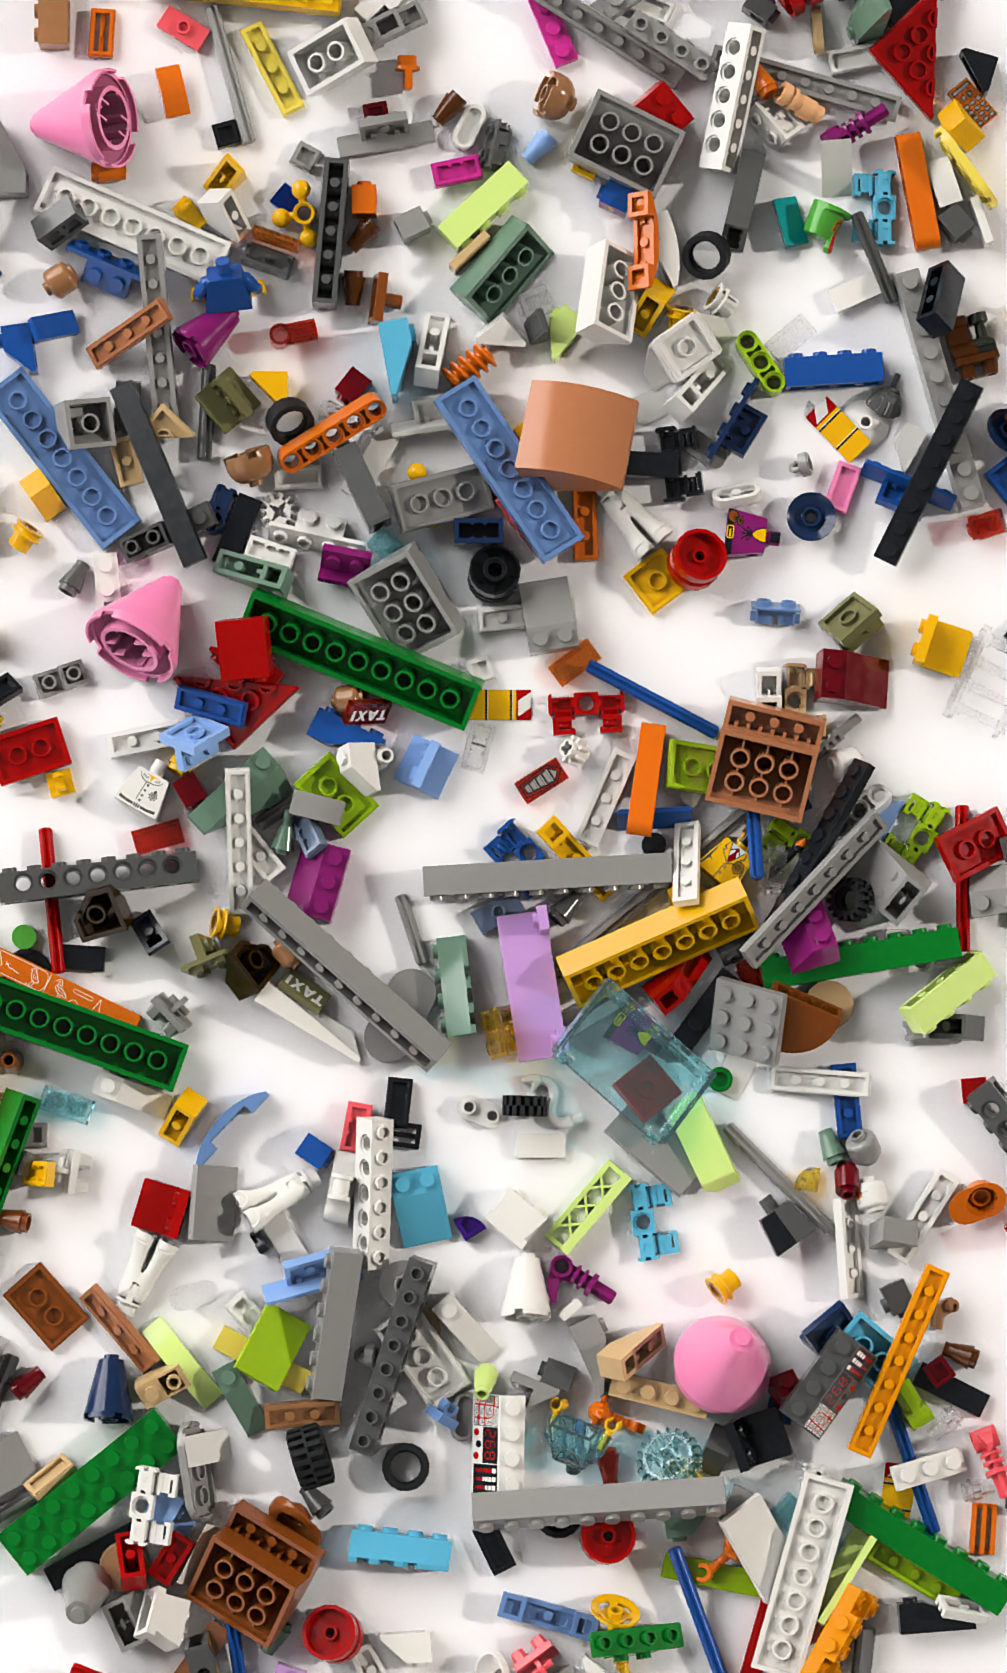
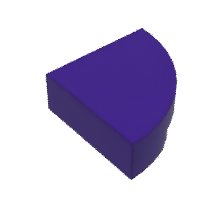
[453,1216,487,1241]

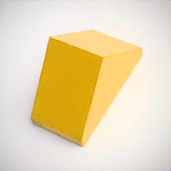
[937,99,987,152]
[203,153,247,191]
[249,371,289,403]
[19,468,67,522]

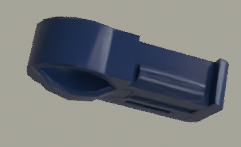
[204,484,238,536]

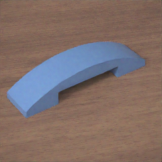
[196,1091,270,1165]
[497,1591,600,1642]

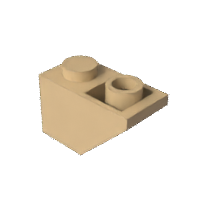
[134,1363,191,1410]

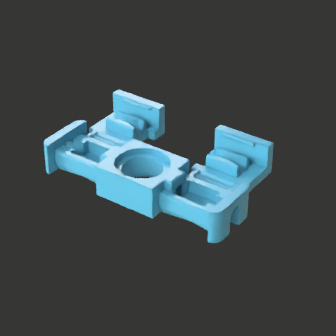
[852,169,896,247]
[627,1183,680,1262]

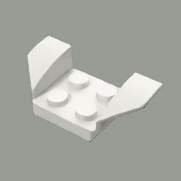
[642,312,734,392]

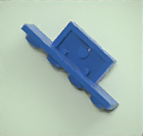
[66,239,140,300]
[860,459,957,522]

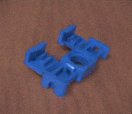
[483,818,547,900]

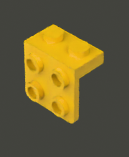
[910,614,973,678]

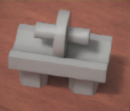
[146,992,193,1038]

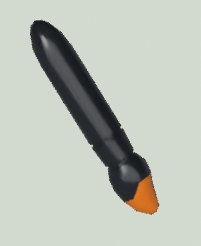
[764,838,807,879]

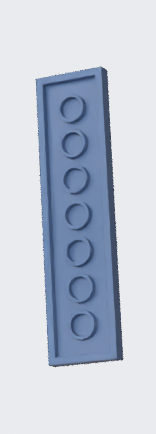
[0,367,142,551]
[433,375,585,564]

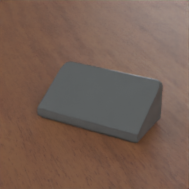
[851,1627,876,1673]

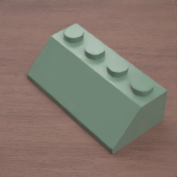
[450,215,554,324]

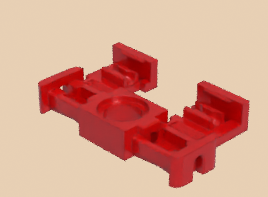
[548,690,625,736]

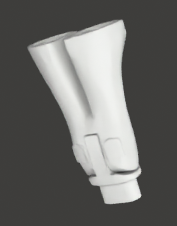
[595,489,674,561]
[233,1167,322,1233]
[116,1227,180,1317]

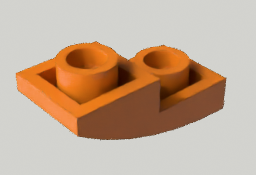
[155,64,191,118]

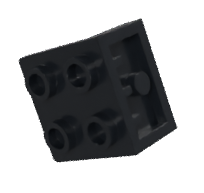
[724,1406,793,1473]

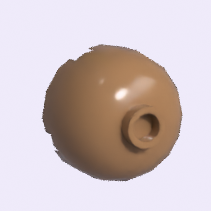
[533,70,577,121]
[223,444,274,487]

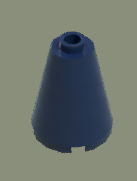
[83,1354,134,1424]

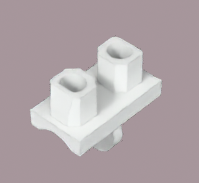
[55,1149,93,1195]

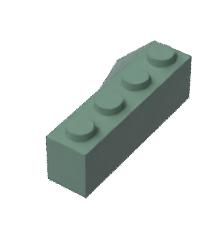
[432,935,477,1038]

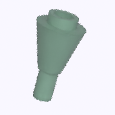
[270,809,294,856]

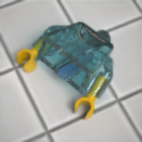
[544,1397,623,1475]

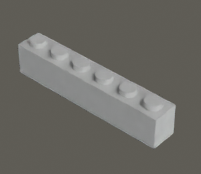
[305,1246,363,1402]

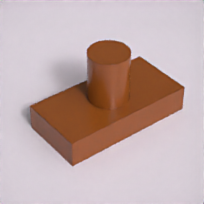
[368,272,403,325]

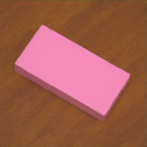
[826,460,862,515]

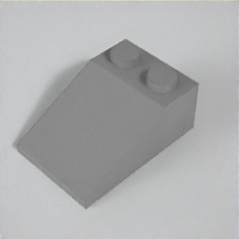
[518,576,579,657]

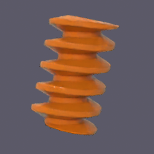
[441,344,497,388]

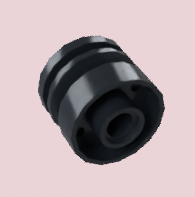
[467,544,521,604]

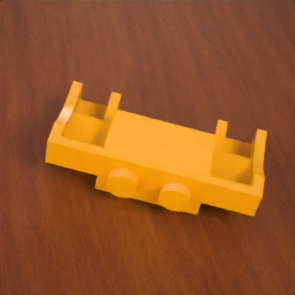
[800,1583,880,1673]

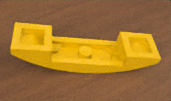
[536,815,620,903]

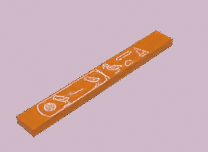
[0,947,142,1026]

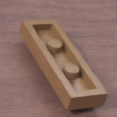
[264,1399,341,1430]

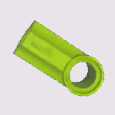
[896,1377,935,1431]

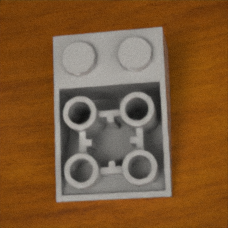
[846,839,933,926]

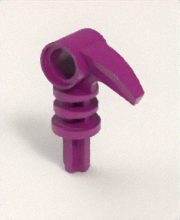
[819,103,889,143]
[547,1255,617,1304]

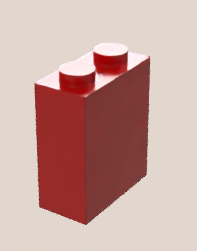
[215,615,274,685]

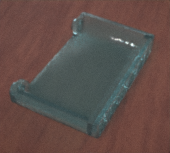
[552,978,717,1145]

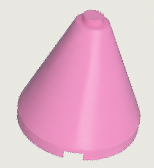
[30,68,139,168]
[85,576,182,683]
[673,1315,772,1414]

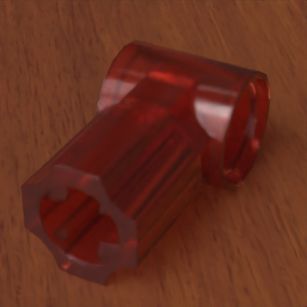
[269,319,318,349]

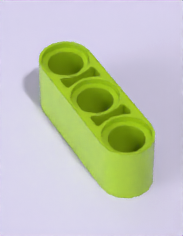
[735,330,785,397]

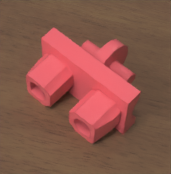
[511,1634,560,1673]

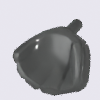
[866,373,902,419]

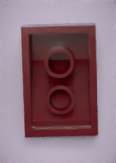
[813,648,889,710]

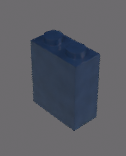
[454,518,504,547]

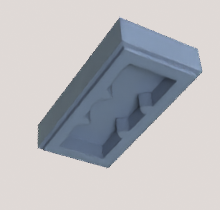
[292,816,328,859]
[470,894,526,935]

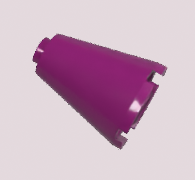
[172,311,240,369]

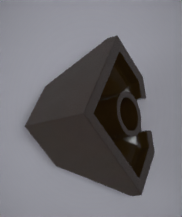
[73,884,134,943]
[225,940,281,1001]

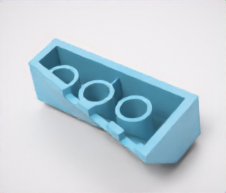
[347,1524,452,1572]

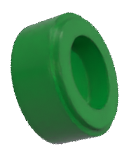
[708,1067,733,1092]

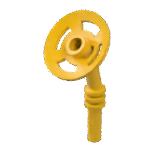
[591,1594,640,1673]

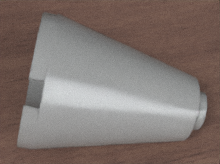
[62,1561,112,1624]

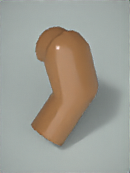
[930,1297,959,1330]

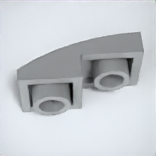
[32,659,89,700]
[288,789,346,827]

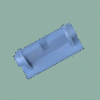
[750,598,801,626]

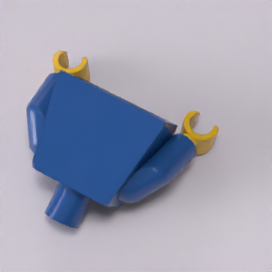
[191,256,267,314]

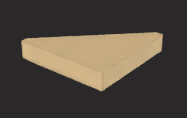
[149,403,197,439]

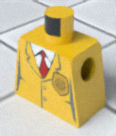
[700,833,749,885]

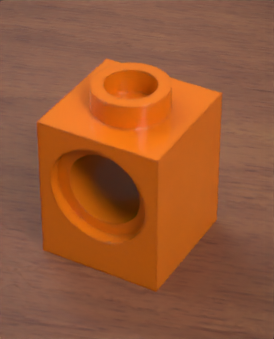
[352,181,377,219]

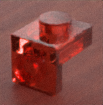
[966,508,1007,541]

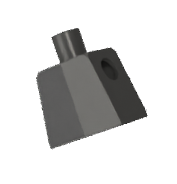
[758,1194,816,1257]

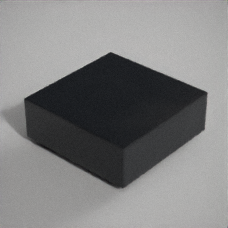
[211,119,242,150]

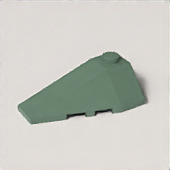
[846,0,892,45]
[187,747,293,835]

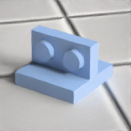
[159,714,230,772]
[393,734,459,800]
[140,1488,196,1539]

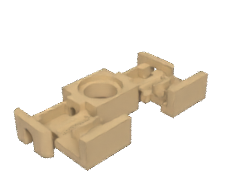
[782,663,827,738]

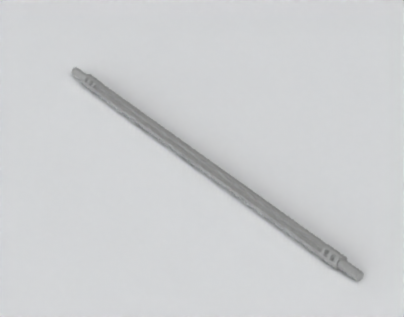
[497,713,862,1022]

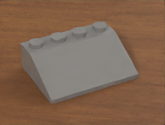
[563,88,686,200]
[347,541,466,654]

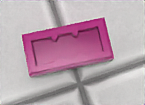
[430,154,483,189]

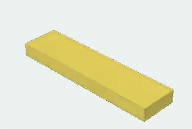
[240,20,305,118]
[212,1325,311,1395]

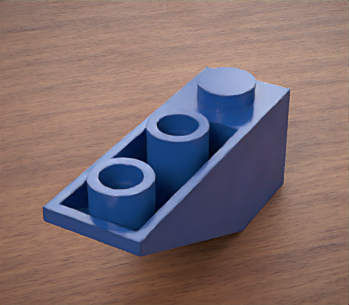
[306,706,387,747]

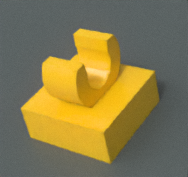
[45,768,76,799]

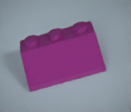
[287,844,352,923]
[782,900,840,975]

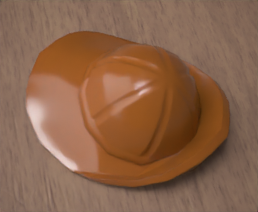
[269,1496,322,1546]

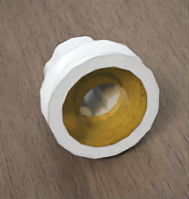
[703,283,739,319]

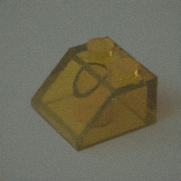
[481,1005,517,1061]

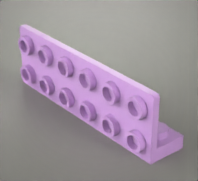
[496,905,569,1062]

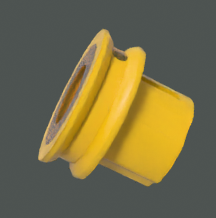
[665,304,698,329]
[8,518,44,554]
[209,907,241,940]
[705,1268,742,1305]

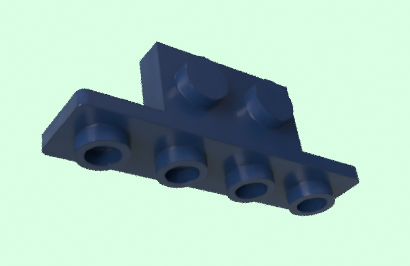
[704,377,768,466]

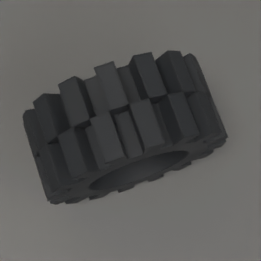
[826,877,875,922]
[502,1095,547,1117]

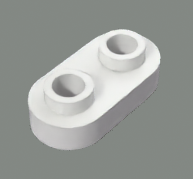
[712,482,762,510]
[457,1095,505,1129]

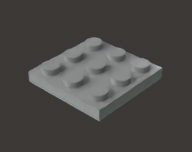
[708,976,788,1067]

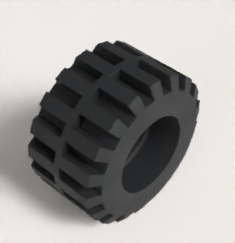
[286,1422,335,1491]

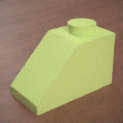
[548,304,580,364]

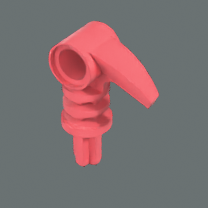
[969,1424,1007,1499]

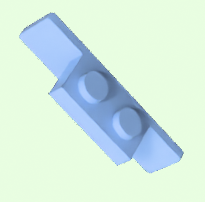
[261,1249,363,1306]

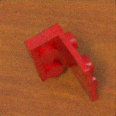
[131,1178,191,1240]

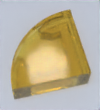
[794,1167,821,1193]

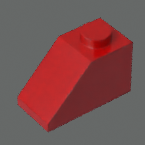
[115,1531,147,1592]

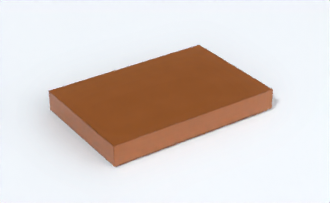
[3,1262,90,1351]

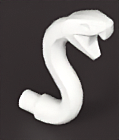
[522,1074,583,1129]

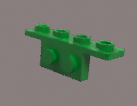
[589,1622,684,1663]

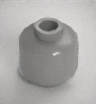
[845,1129,881,1166]

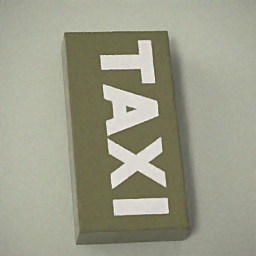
[277,968,332,1015]

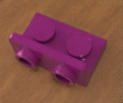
[317,543,372,587]

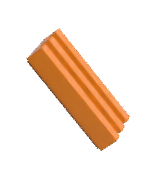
[88,8,116,59]
[968,1502,998,1555]

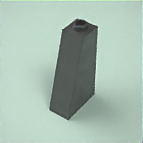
[722,148,766,253]
[333,440,392,535]

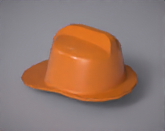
[949,1180,1007,1225]

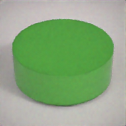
[12,925,37,949]

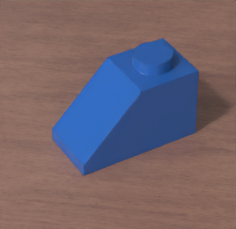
[0,322,39,376]

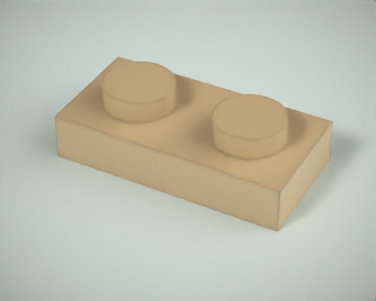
[110,435,145,489]

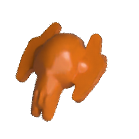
[588,1395,646,1435]
[696,1523,741,1583]

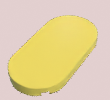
[933,126,998,210]

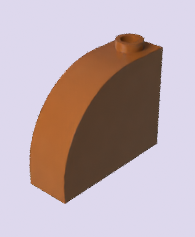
[770,980,843,1053]

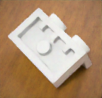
[748,96,805,151]

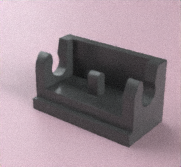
[30,194,89,251]
[240,240,296,280]

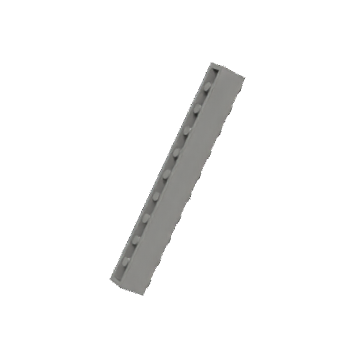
[892,268,986,513]
[422,852,673,901]
[240,879,452,1073]
[471,1476,726,1533]

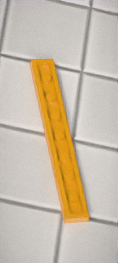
[847,1263,950,1459]

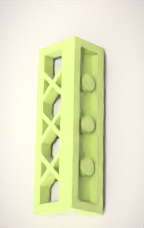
[544,1160,632,1255]
[816,1527,877,1626]

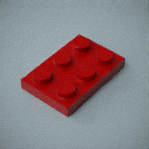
[0,716,73,787]
[933,806,1007,883]

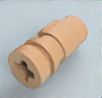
[773,81,825,125]

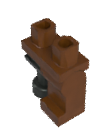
[944,311,1000,381]

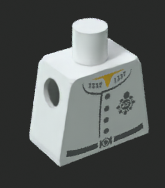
[114,759,171,822]

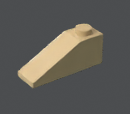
[596,1322,666,1382]

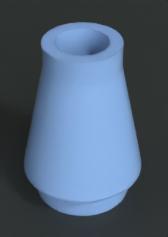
[522,129,557,165]

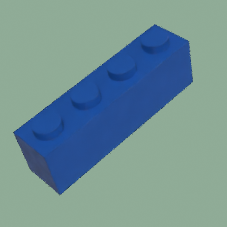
[783,348,884,391]

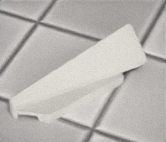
[254,981,361,1064]

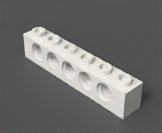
[699,22,766,175]
[353,1116,394,1270]

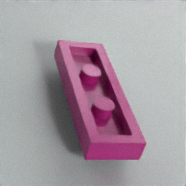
[528,0,578,69]

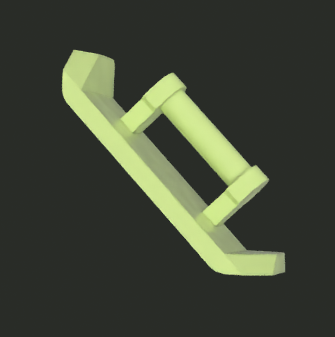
[669,1093,741,1192]

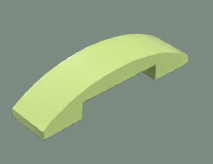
[141,1316,223,1409]

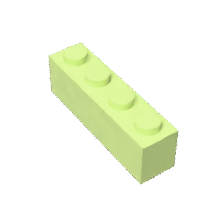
[437,161,529,253]
[898,950,997,1034]

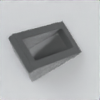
[695,1423,732,1477]

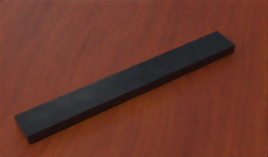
[110,380,208,569]

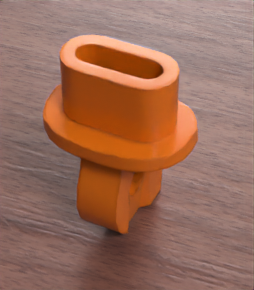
[394,55,420,91]

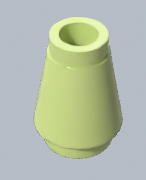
[474,1363,499,1400]

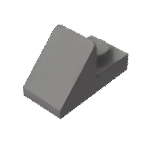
[510,1371,560,1409]

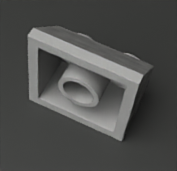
[54,397,117,450]
[969,864,1007,918]

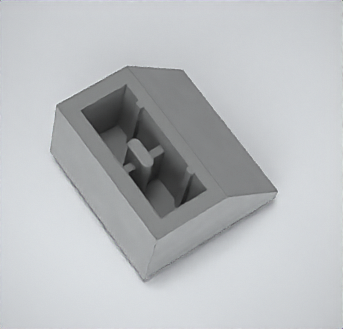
[101,1583,151,1653]

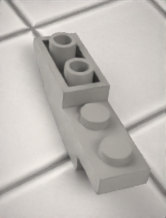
[361,0,428,51]

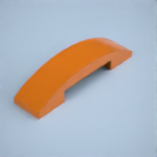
[628,190,659,291]

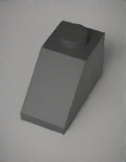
[929,1014,985,1041]

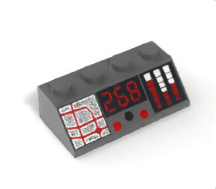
[778,1328,878,1440]

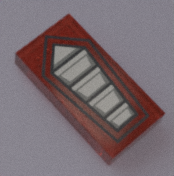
[514,757,569,805]

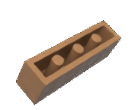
[34,0,70,50]

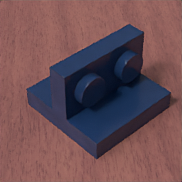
[799,1300,853,1355]

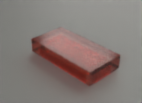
[131,818,186,855]

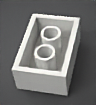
[287,17,378,96]

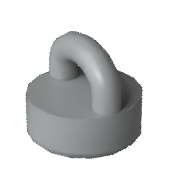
[789,451,813,477]
[354,1343,379,1368]

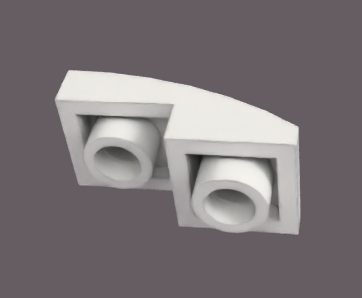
[926,155,963,209]

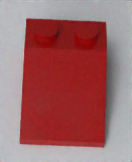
[632,81,695,130]

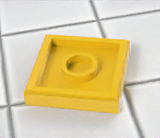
[623,546,686,616]

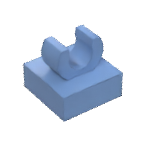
[425,1398,459,1431]

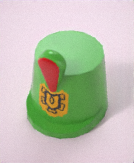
[803,199,851,254]

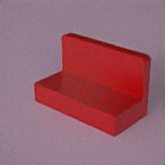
[147,1530,197,1587]

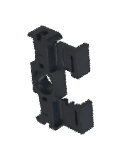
[655,425,705,504]

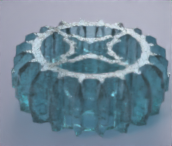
[636,1427,704,1481]

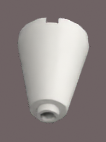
[501,1253,551,1323]

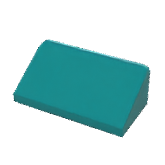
[772,196,809,249]

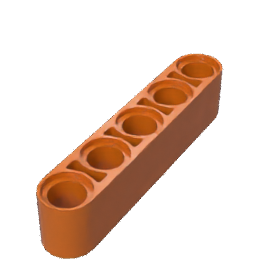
[894,131,941,252]
[277,392,387,473]
[626,722,666,837]

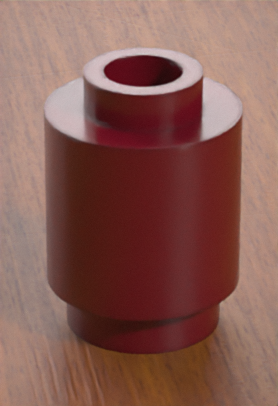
[834,1161,860,1200]

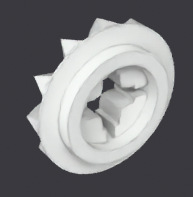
[259,493,299,529]

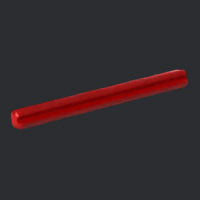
[955,805,970,952]
[38,827,66,974]

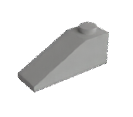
[568,1314,608,1396]

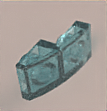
[39,1084,96,1125]

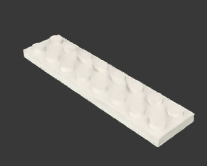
[33,165,232,282]
[751,1471,854,1673]

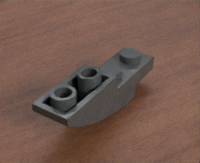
[118,501,219,564]

